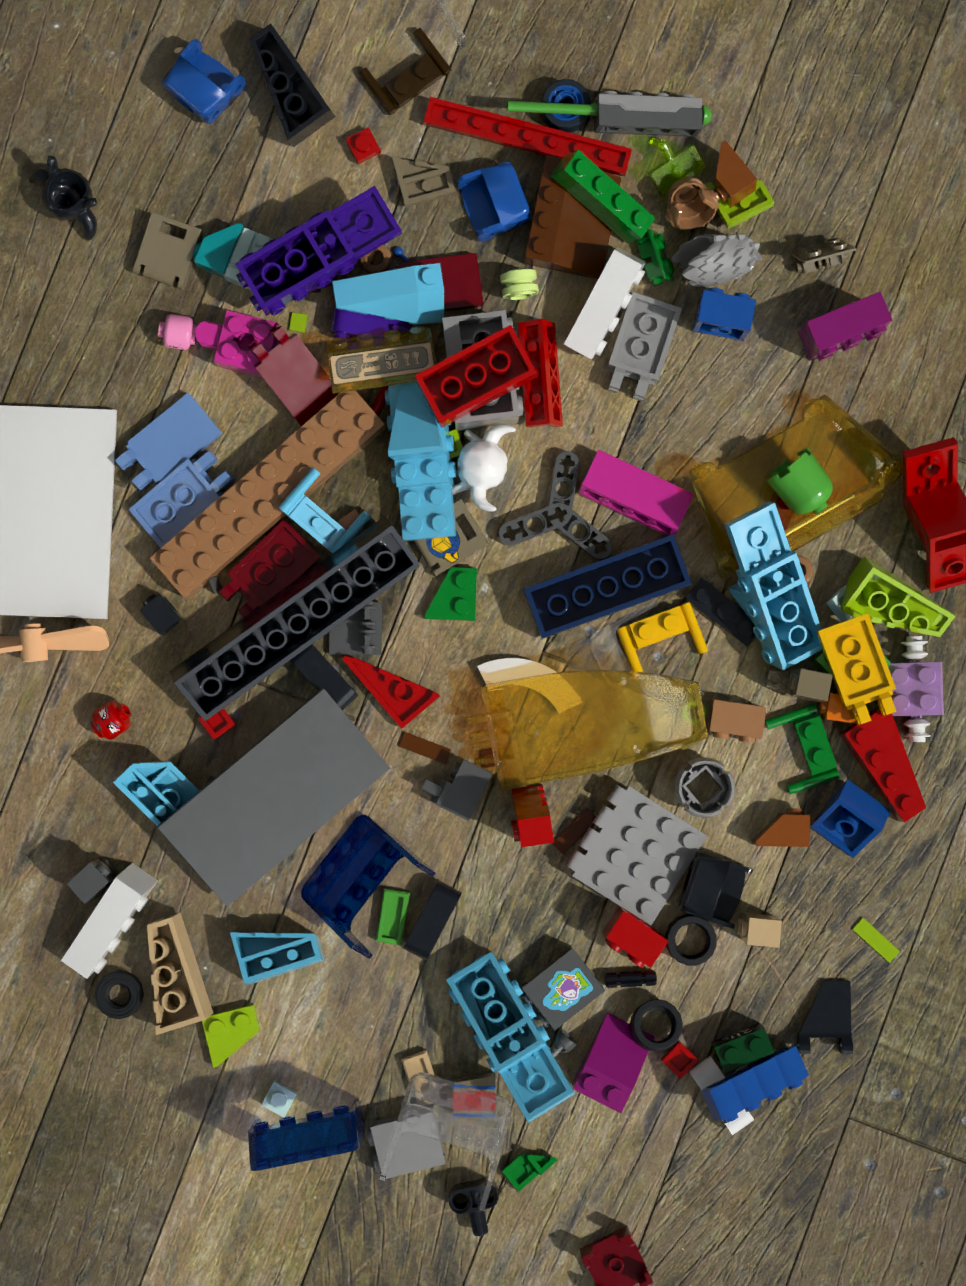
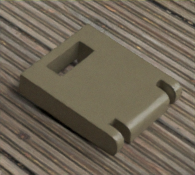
[133,212,203,290]

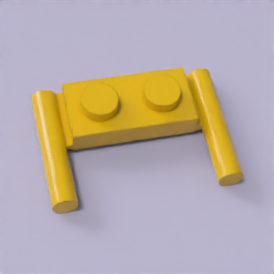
[616,602,708,678]

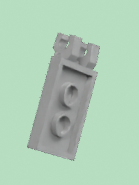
[608,292,682,402]

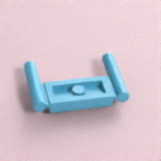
[278,467,371,553]

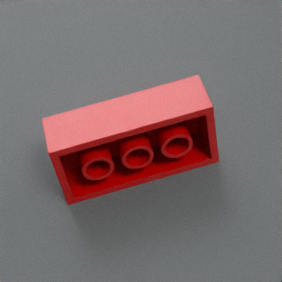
[415,325,537,428]

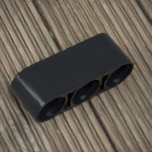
[291,644,359,711]
[403,880,462,961]

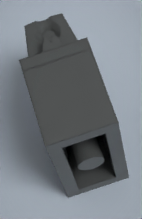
[421,759,492,821]

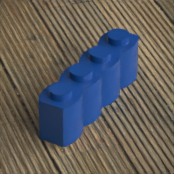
[701,1046,809,1123]

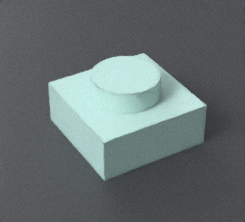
[826,585,852,623]
[261,1080,298,1118]

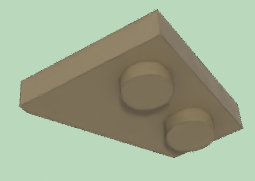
[392,156,456,208]

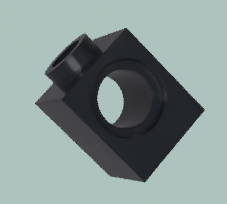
[140,594,184,636]

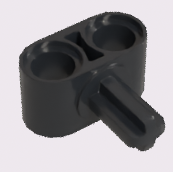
[449,1178,499,1236]

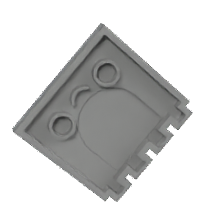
[566,784,707,925]

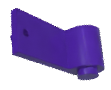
[330,306,412,347]

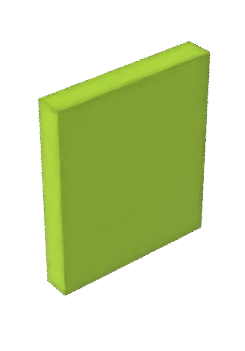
[289,312,308,333]

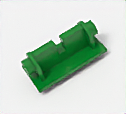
[636,229,674,286]

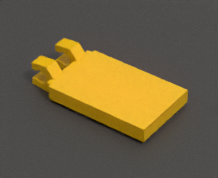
[816,613,897,725]

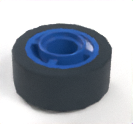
[541,79,591,133]

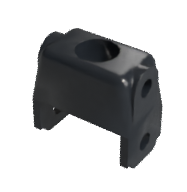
[678,851,753,929]

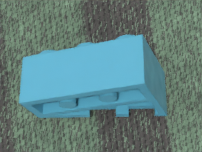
[230,932,325,985]

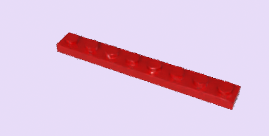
[423,97,632,177]

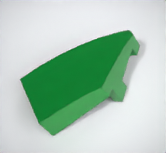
[500,1153,558,1192]

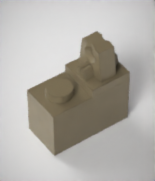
[765,669,833,703]

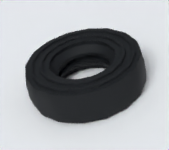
[95,970,144,1019]

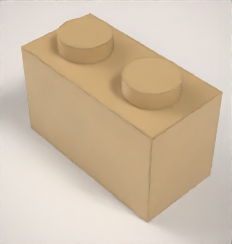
[736,912,782,948]

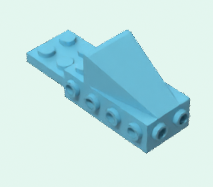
[385,376,456,541]
[724,501,822,670]
[446,952,575,1122]

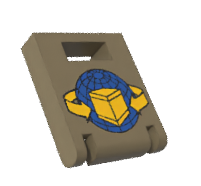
[414,499,489,577]

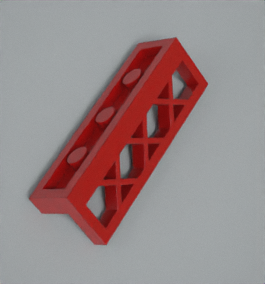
[518,318,563,428]

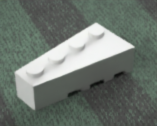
[564,247,646,360]
[61,863,158,979]

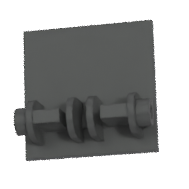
[329,601,382,655]

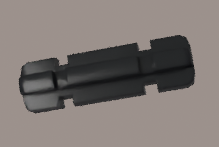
[605,970,657,988]

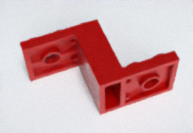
[903,437,966,593]

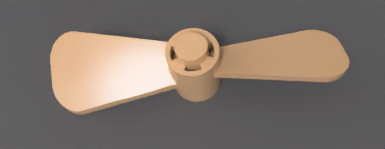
[0,624,109,662]

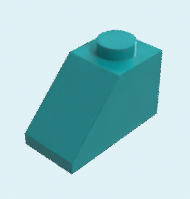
[193,223,244,278]

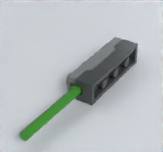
[507,91,712,137]

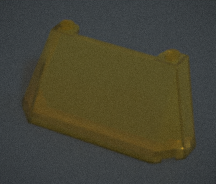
[689,394,902,578]

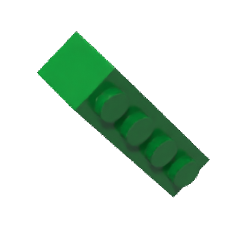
[551,150,655,243]

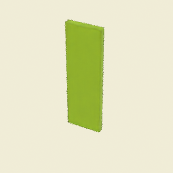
[853,917,900,963]

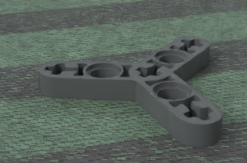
[499,451,612,560]

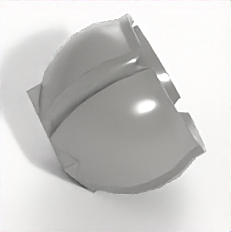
[674,757,735,818]

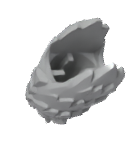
[672,232,763,287]

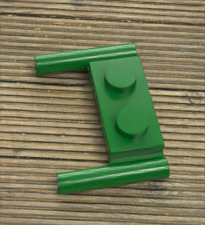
[765,703,840,795]

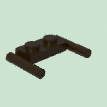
[358,28,452,116]

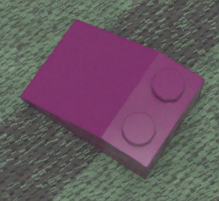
[572,1012,655,1113]

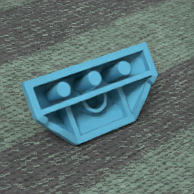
[113,761,200,826]

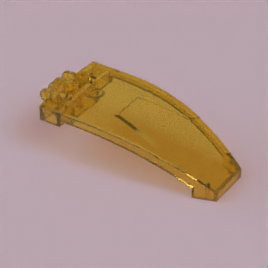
[466,670,708,791]

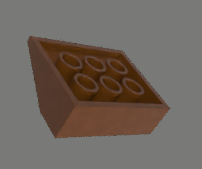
[525,155,622,279]

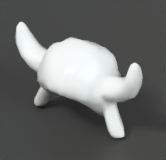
[452,424,516,512]

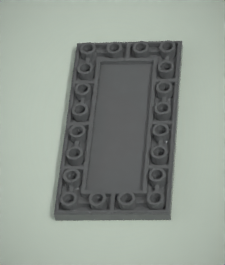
[157,688,390,906]

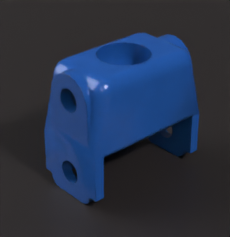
[162,39,246,124]
[457,162,532,242]

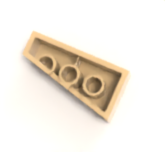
[147,912,213,1035]

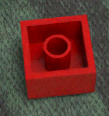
[603,906,669,968]

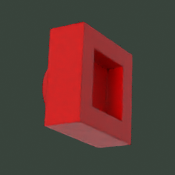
[346,127,381,164]
[199,708,237,740]
[661,1040,699,1080]

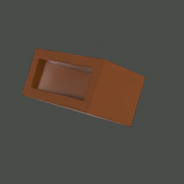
[714,140,757,208]
[753,808,810,847]

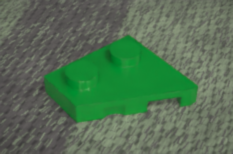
[425,567,477,621]

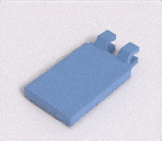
[115,393,222,491]
[129,451,235,548]

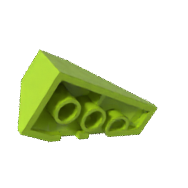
[841,556,955,637]

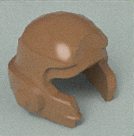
[665,177,720,231]

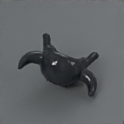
[29,155,97,241]

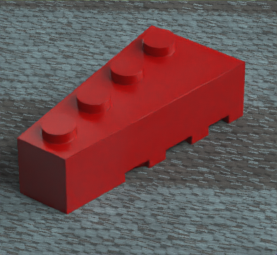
[839,707,926,823]
[511,784,554,848]

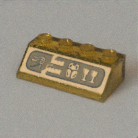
[326,326,436,393]

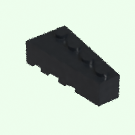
[250,23,336,147]

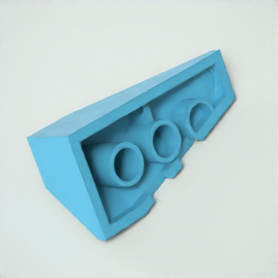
[332,263,444,325]

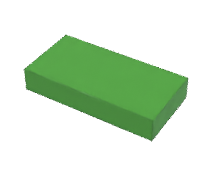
[376,888,410,945]

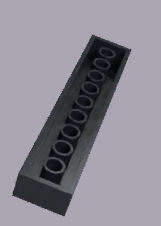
[170,516,421,721]

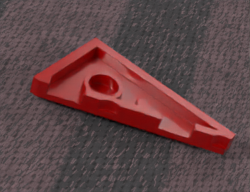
[342,655,440,729]

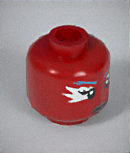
[91,701,131,740]

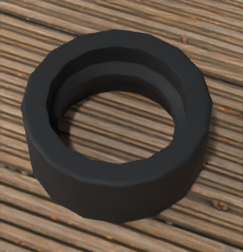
[665,914,717,966]
[630,999,683,1052]

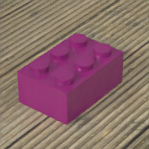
[798,292,893,362]

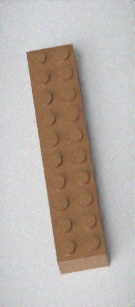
[150,385,386,600]

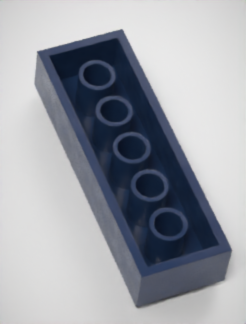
[523,534,692,640]

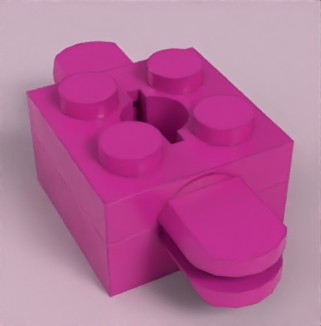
[195,310,279,378]

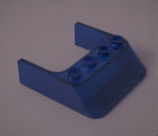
[301,815,436,959]
[248,1099,366,1171]

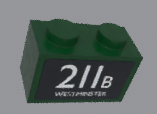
[711,1023,774,1072]

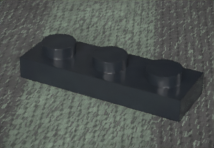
[685,577,756,647]

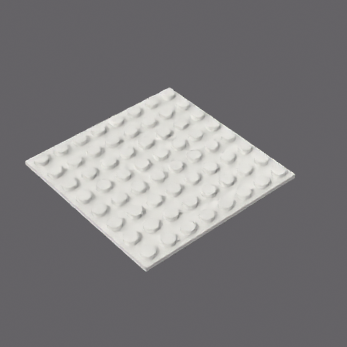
[0,405,117,619]

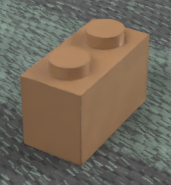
[707,700,767,743]

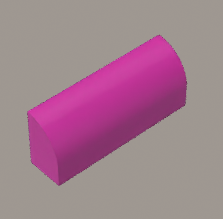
[578,449,694,536]

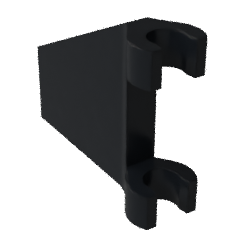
[797,981,853,1054]

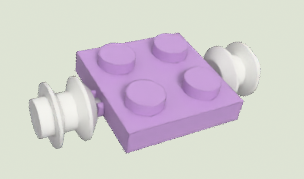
[888,636,944,742]

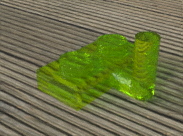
[648,137,706,196]

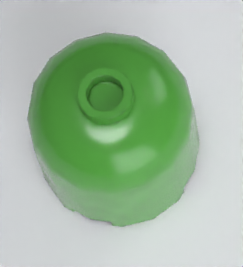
[765,447,833,515]

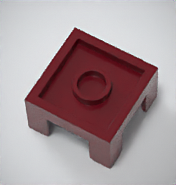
[580,1226,653,1286]

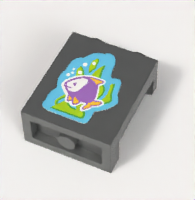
[521,946,605,1030]

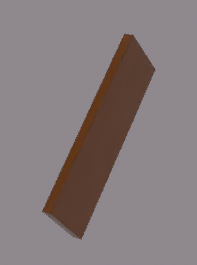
[399,732,451,764]
[552,808,596,854]

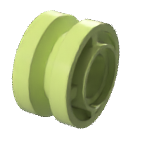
[500,268,539,300]

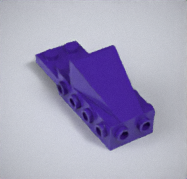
[236,186,402,316]

